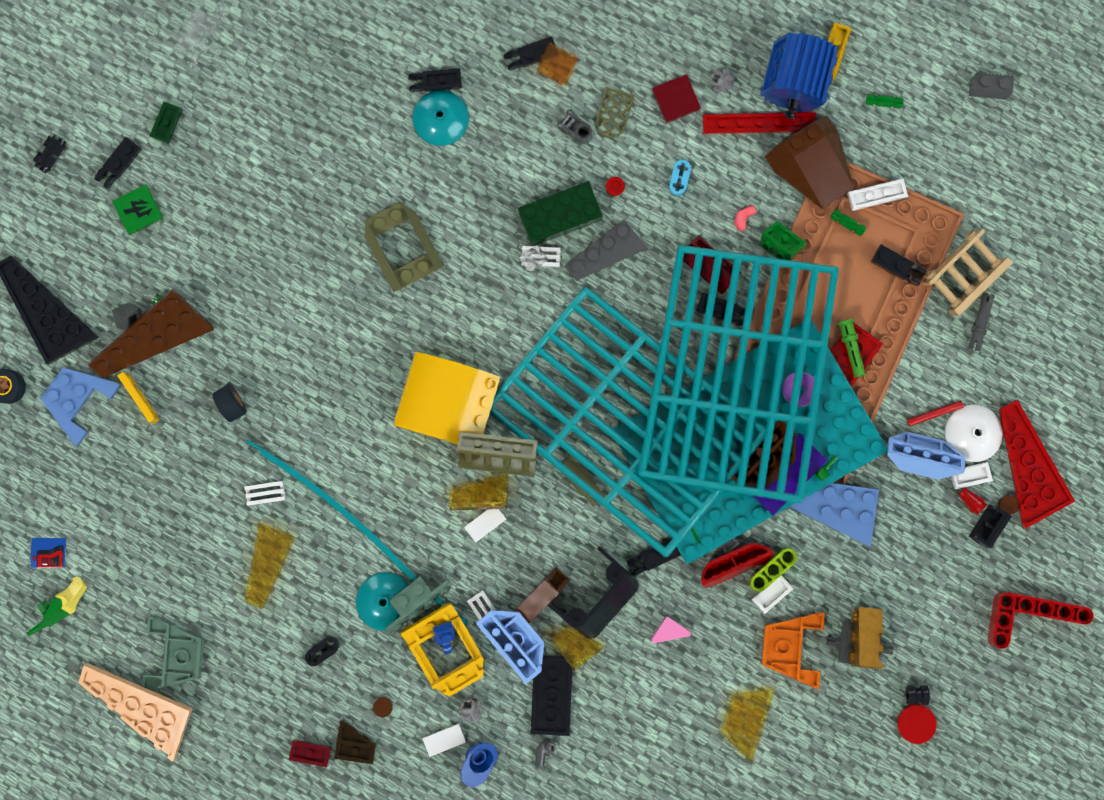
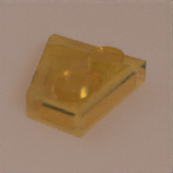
[551,627,604,671]

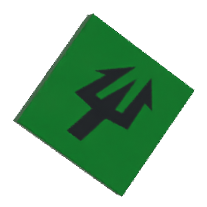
[112,184,164,235]

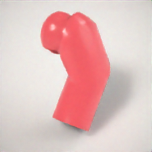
[734,205,756,231]

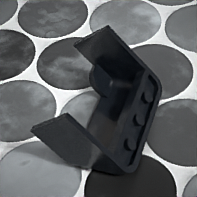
[548,546,639,639]

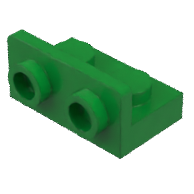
[760,221,806,260]

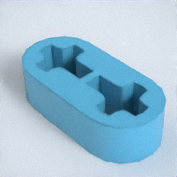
[669,160,691,196]

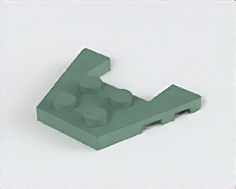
[142,616,204,691]

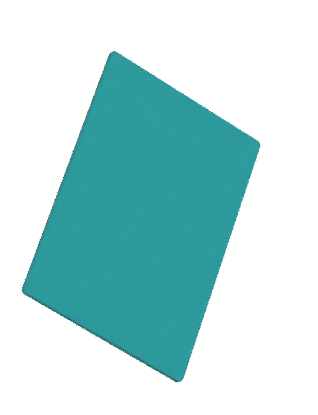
[613,320,887,563]

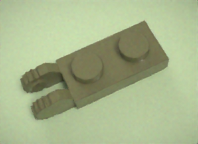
[560,455,605,507]

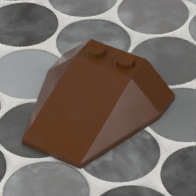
[764,116,854,209]

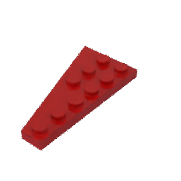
[999,400,1075,529]

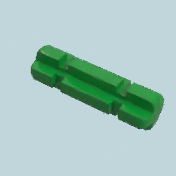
[866,94,904,109]
[830,209,866,236]

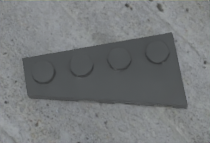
[564,219,648,281]

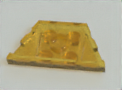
[720,688,775,762]

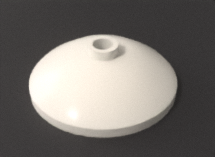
[945,405,1003,462]

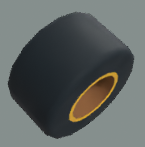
[0,369,26,404]
[212,384,247,422]

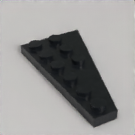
[0,256,100,365]

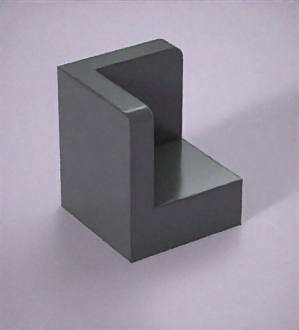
[112,303,142,331]

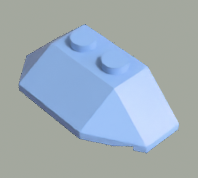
[887,432,965,480]
[476,610,544,684]

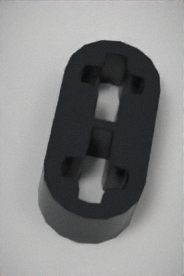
[305,637,339,666]

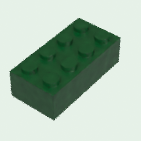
[518,181,603,246]

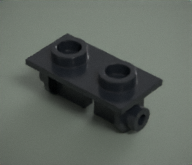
[33,134,66,173]

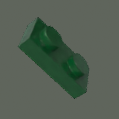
[149,101,183,144]

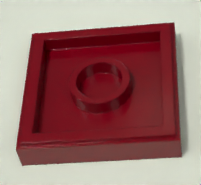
[652,74,701,124]

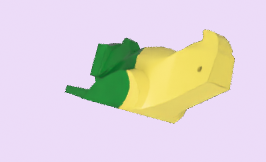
[26,577,87,636]

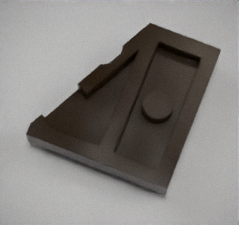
[334,720,376,765]

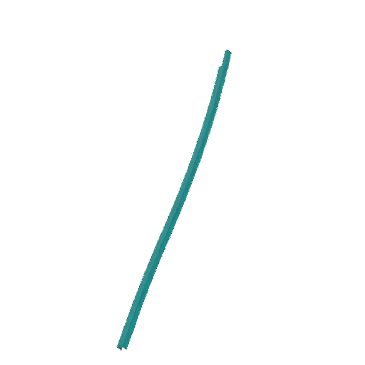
[246,439,468,625]

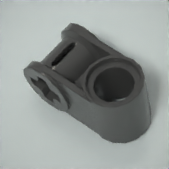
[556,110,592,144]

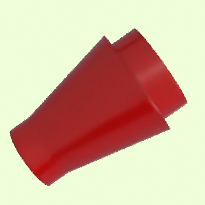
[958,487,987,516]

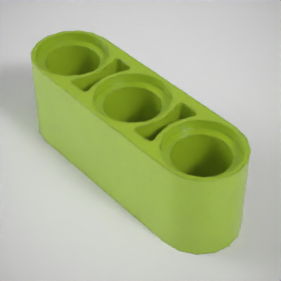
[748,548,797,592]

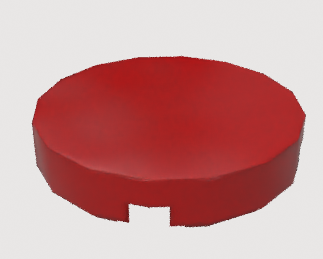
[897,704,937,744]

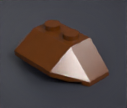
[727,420,796,488]

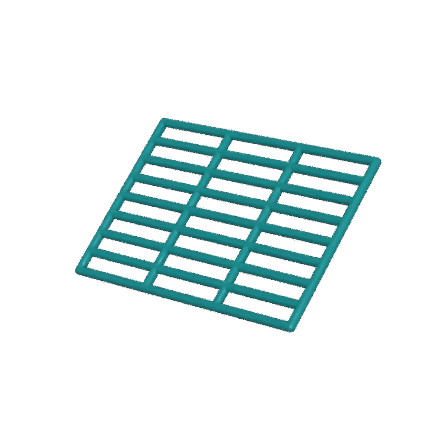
[638,245,839,503]
[490,287,766,557]

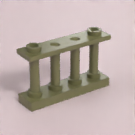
[457,432,538,477]

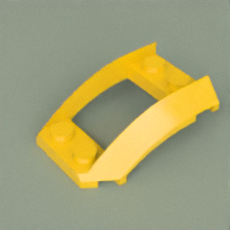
[400,603,484,697]

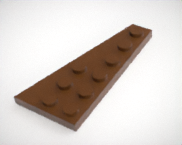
[88,288,214,378]

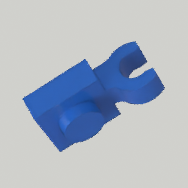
[432,621,455,655]

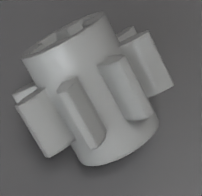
[710,69,734,93]
[458,698,484,724]

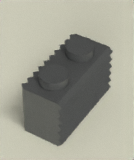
[969,72,1014,100]

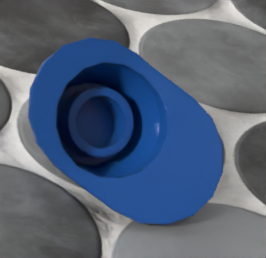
[461,742,498,787]

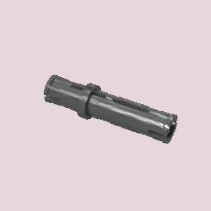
[968,293,995,351]

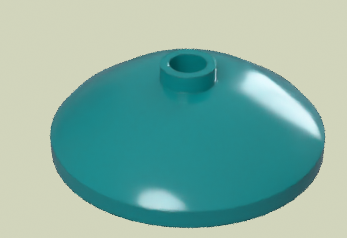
[413,90,469,146]
[356,572,409,631]

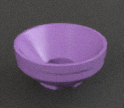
[782,372,814,407]

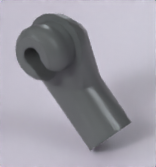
[535,740,556,766]

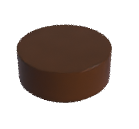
[998,495,1019,515]
[373,697,393,718]

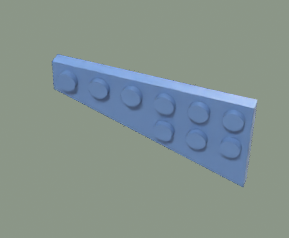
[790,483,879,547]

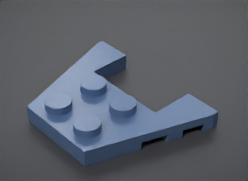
[41,367,121,446]

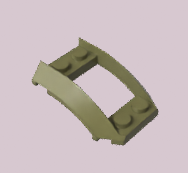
[365,202,444,292]

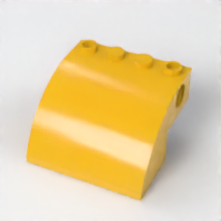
[393,352,500,445]

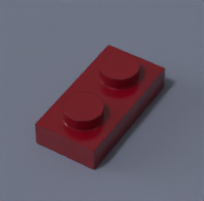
[289,739,332,768]

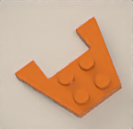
[761,612,825,689]

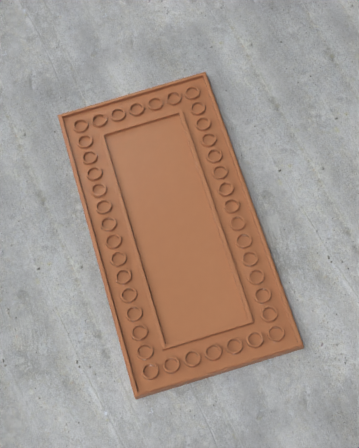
[731,162,964,484]

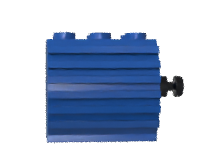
[760,32,838,119]

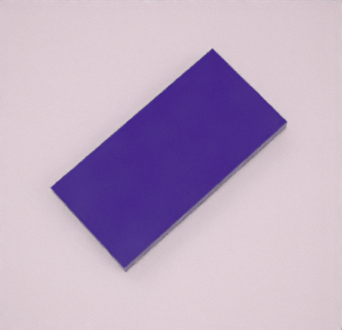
[752,433,828,516]

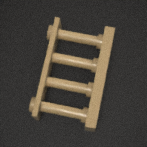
[922,229,1013,316]

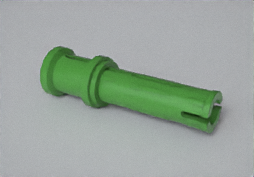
[837,318,866,378]

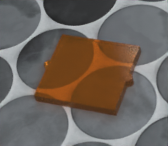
[536,43,578,86]

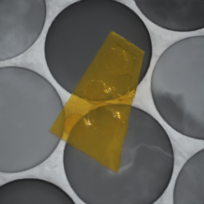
[449,473,509,510]

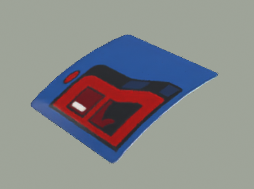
[31,538,66,568]

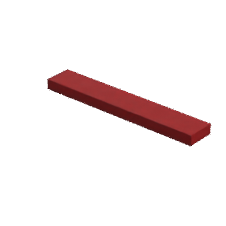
[702,112,816,134]

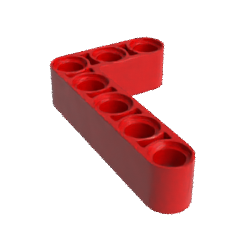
[987,592,1094,649]

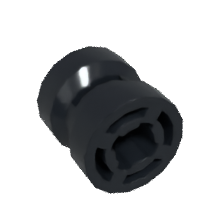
[906,685,930,705]

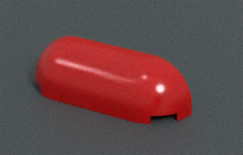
[701,543,774,588]

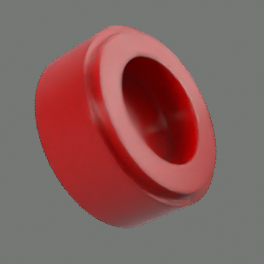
[606,177,625,196]

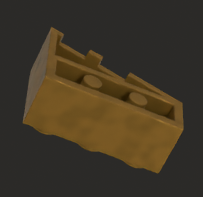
[848,607,883,669]

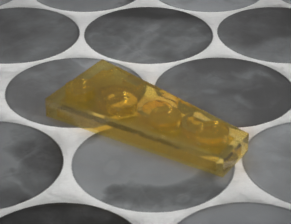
[245,522,295,609]

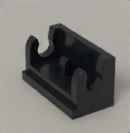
[968,504,1012,548]

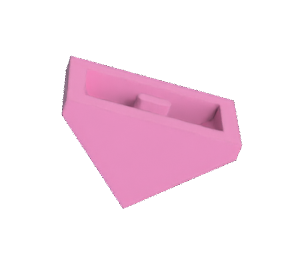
[651,616,691,643]

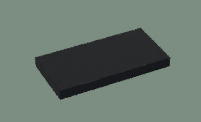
[530,655,573,736]

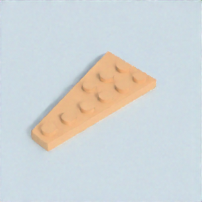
[78,663,192,762]

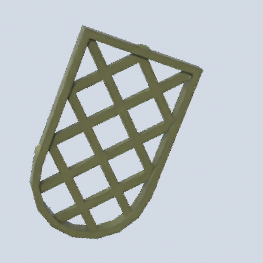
[596,87,635,138]

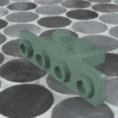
[386,577,452,633]

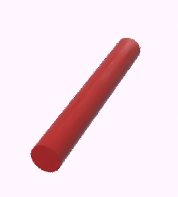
[907,401,964,427]

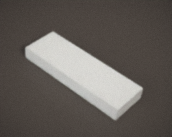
[847,178,908,211]

